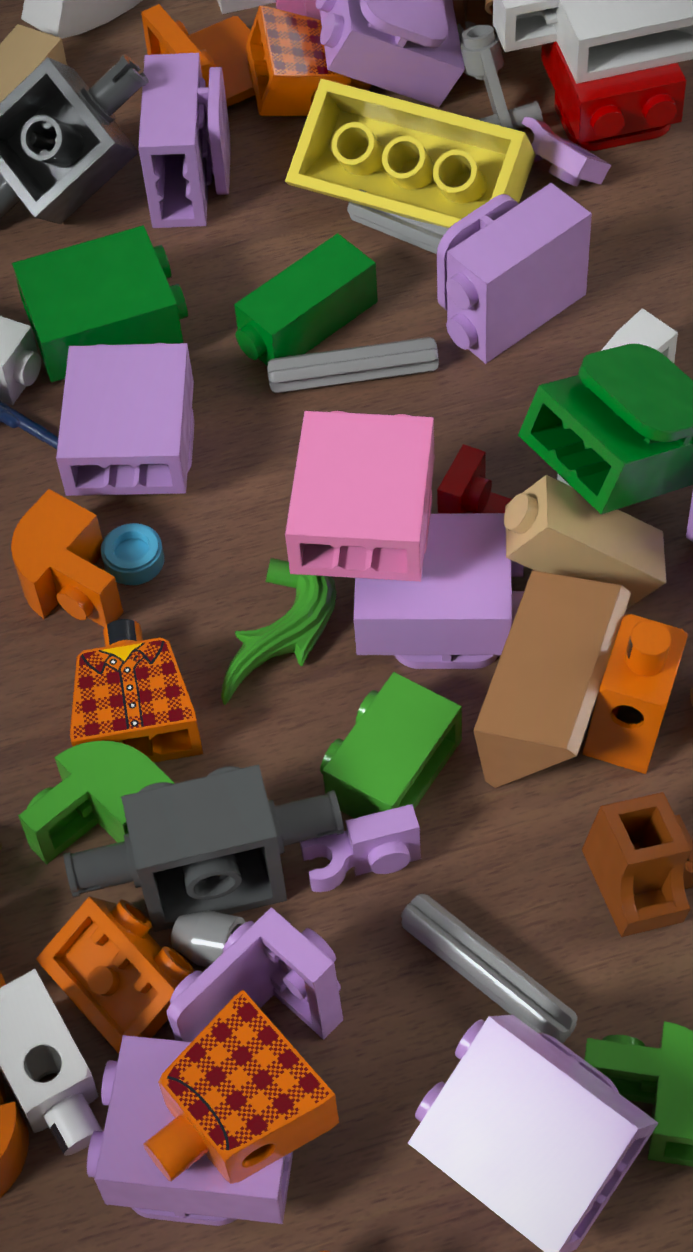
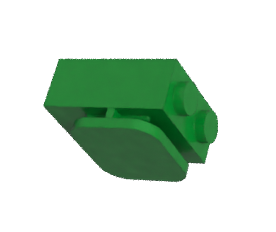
[12,225,188,382]
[518,344,693,514]

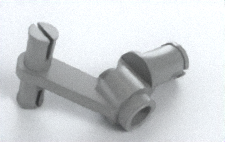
[457,21,543,130]

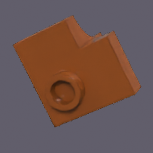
[582,792,693,937]

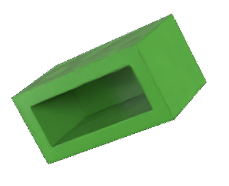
[320,672,462,818]

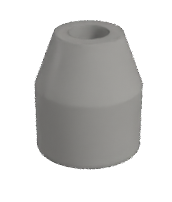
[171,910,245,967]

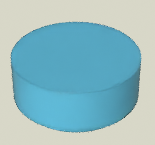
[101,523,164,585]

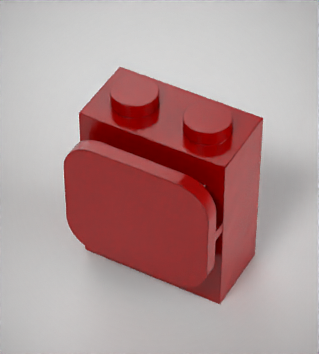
[541,42,687,151]

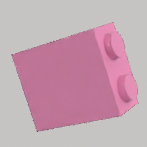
[285,411,435,582]

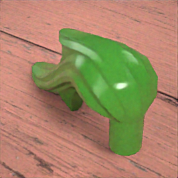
[221,558,337,705]

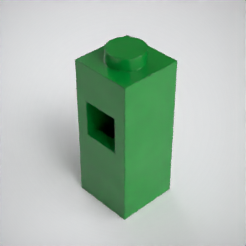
[234,233,378,366]

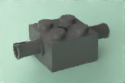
[0,55,149,224]
[63,764,344,932]

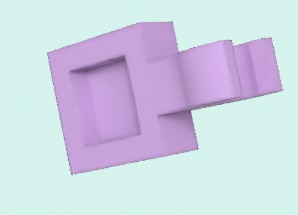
[522,117,611,187]
[300,804,421,892]

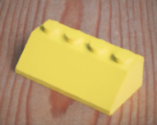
[285,79,536,228]

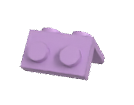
[167,907,343,1042]

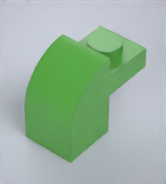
[18,741,175,865]
[584,1021,693,1167]

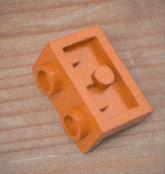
[36,896,195,1054]

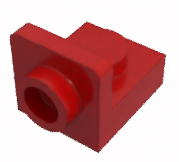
[437,444,512,514]

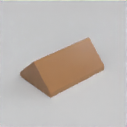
[473,570,632,788]

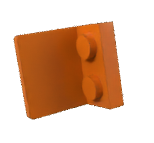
[141,4,255,107]

